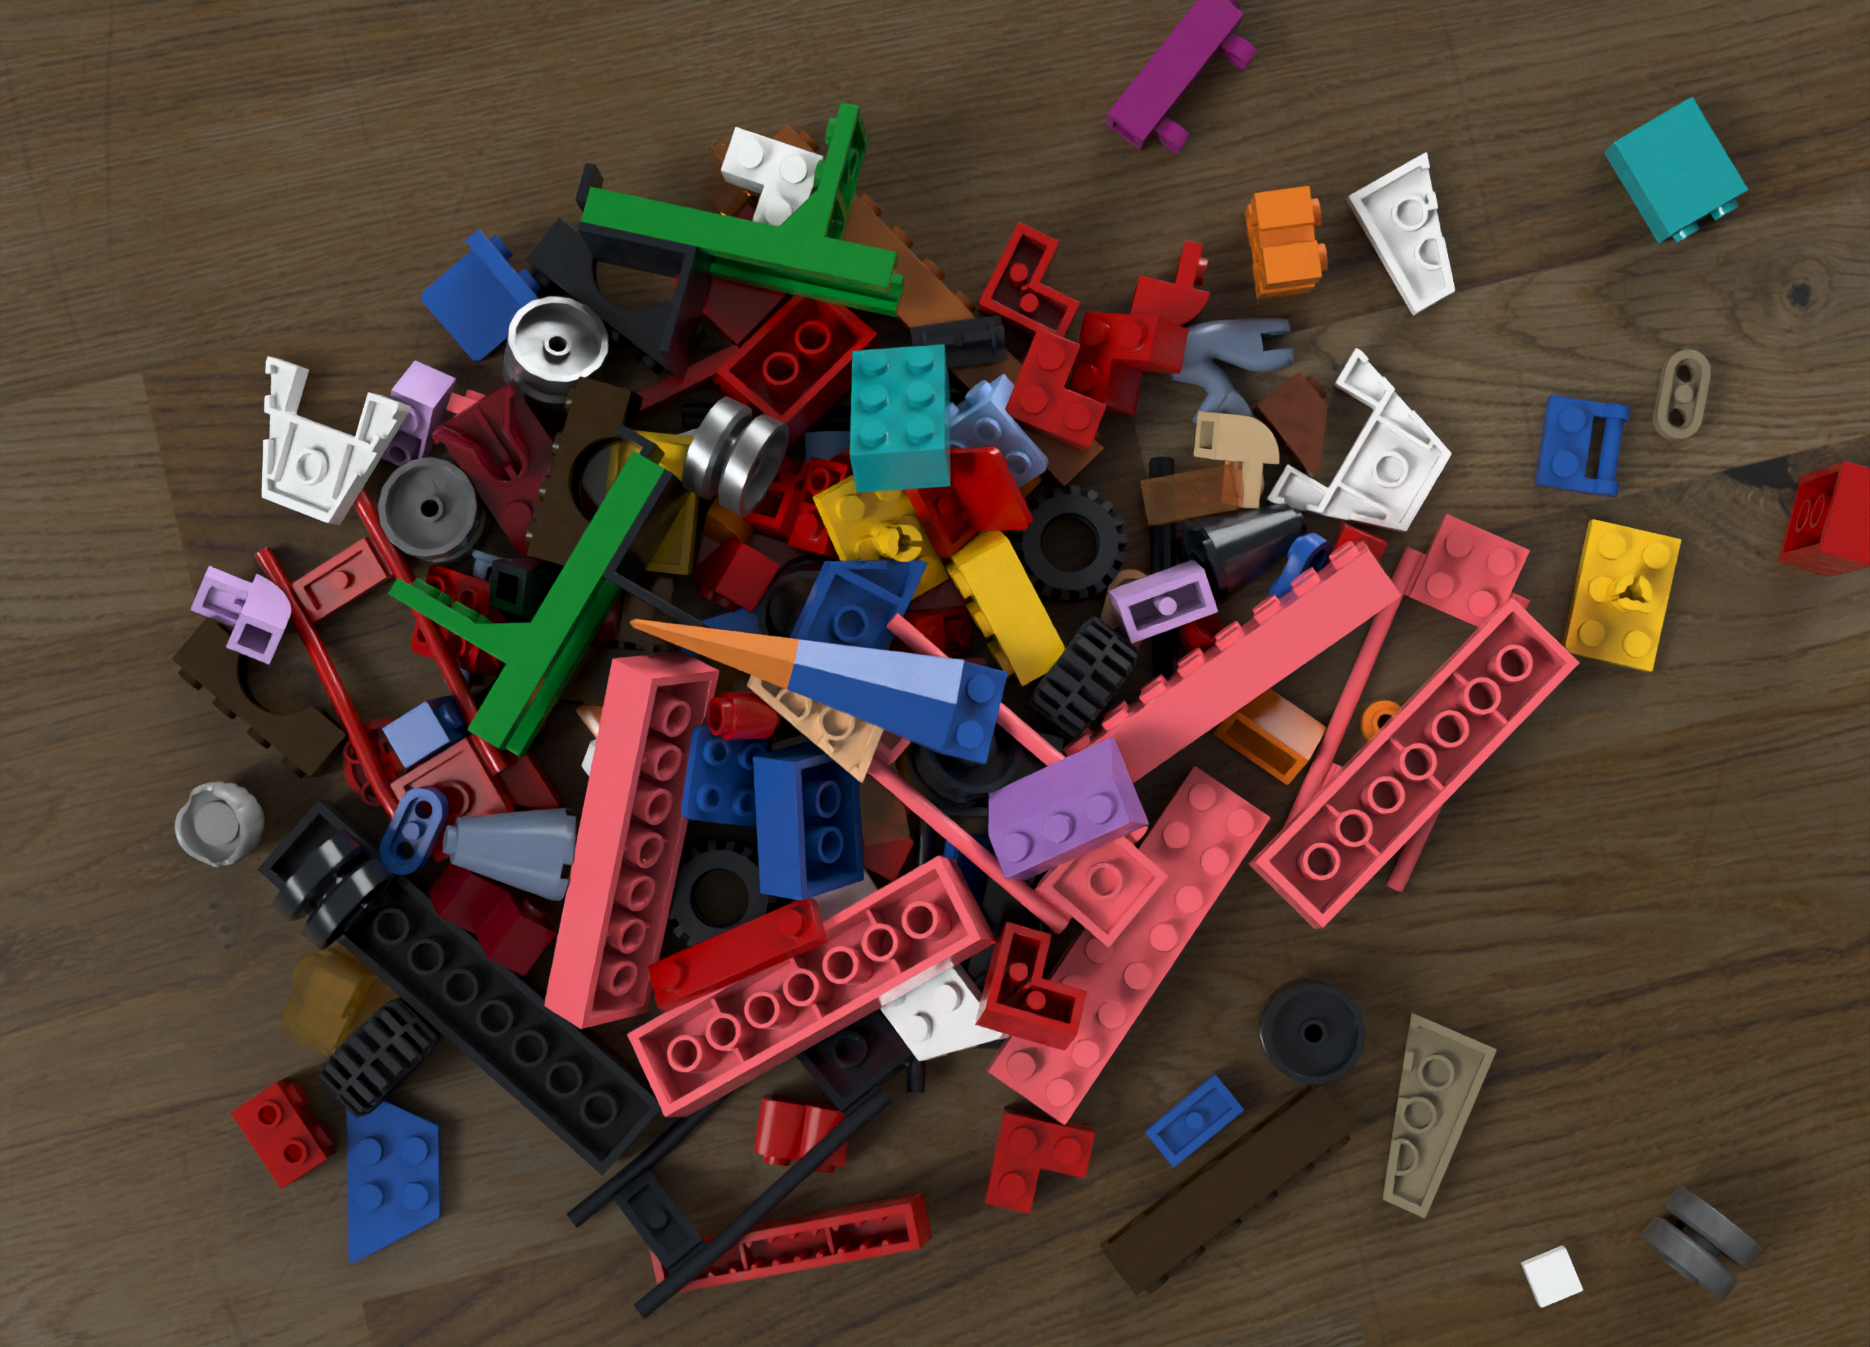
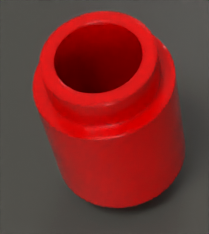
[707,692,781,740]

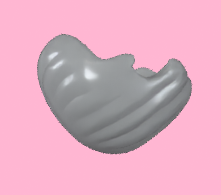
[175,781,265,867]

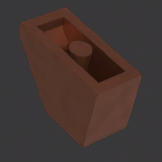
[1252,371,1328,478]

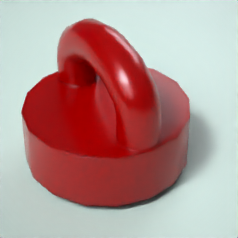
[1178,613,1224,653]

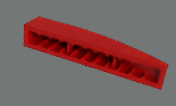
[650,1192,933,1292]

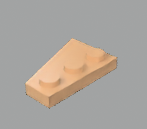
[747,675,883,783]

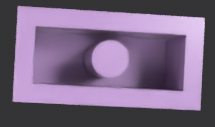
[1108,560,1218,644]

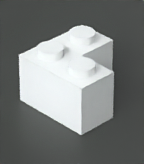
[721,127,824,227]

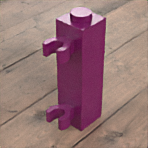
[1105,0,1257,154]

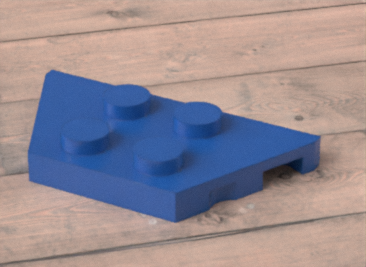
[789,560,928,650]
[347,1099,443,1262]

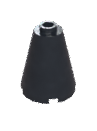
[1176,503,1307,605]

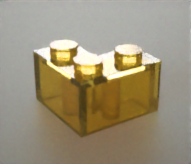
[280,948,377,1057]

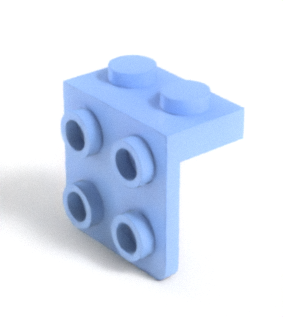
[950,374,1049,488]

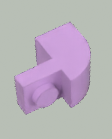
[191,566,291,665]

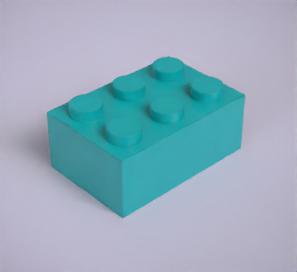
[850,344,950,493]

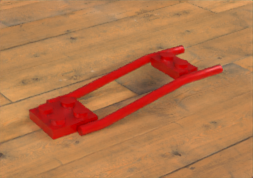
[254,487,516,863]

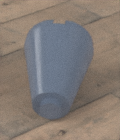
[443,808,576,901]

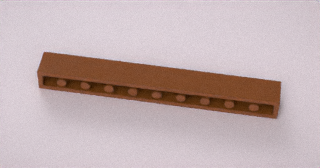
[772,124,1104,489]

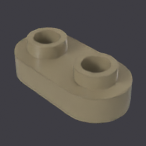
[1653,350,1711,441]

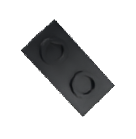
[910,315,1007,369]

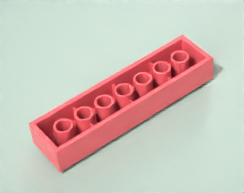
[1063,541,1401,783]
[1249,598,1580,929]
[544,651,720,1029]
[985,766,1271,1125]
[627,856,997,1117]

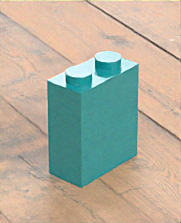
[1604,97,1748,244]

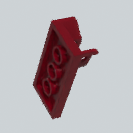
[432,378,599,557]

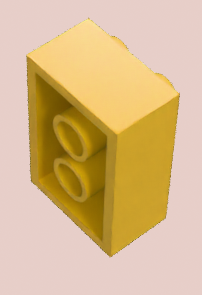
[945,531,1066,686]

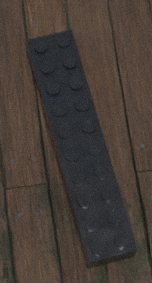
[257,800,661,1176]

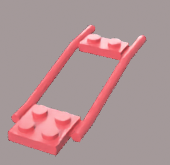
[1282,514,1531,893]
[867,613,1169,948]

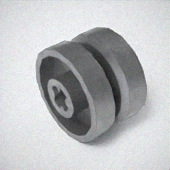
[503,296,609,416]
[682,396,789,517]
[378,457,492,566]
[1640,1185,1763,1301]

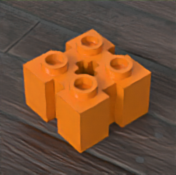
[1245,186,1328,300]

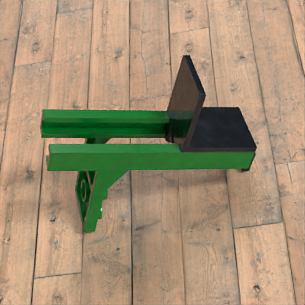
[575,102,906,379]
[388,424,709,758]

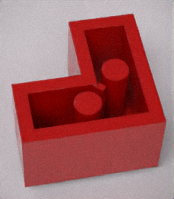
[978,222,1081,339]
[1069,312,1189,416]
[1005,328,1107,454]
[975,922,1087,1051]
[984,1107,1095,1214]

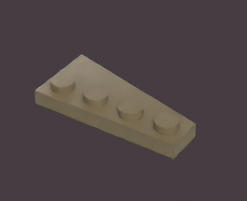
[1382,1012,1497,1219]

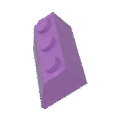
[988,737,1149,880]

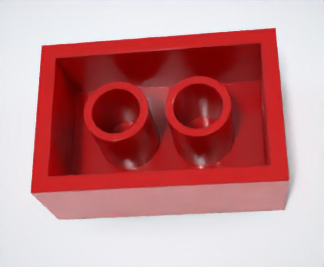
[716,295,880,450]
[1777,461,1870,577]

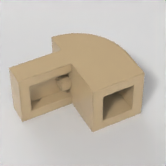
[1194,411,1279,509]

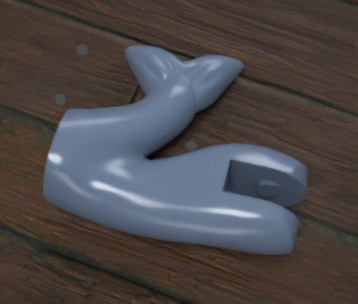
[1169,317,1294,424]

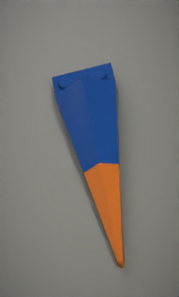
[630,619,1008,764]

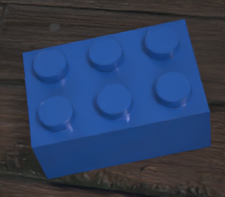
[753,741,864,901]

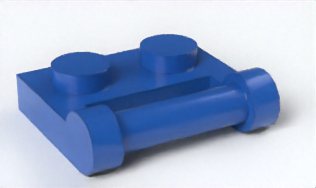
[1534,395,1631,498]

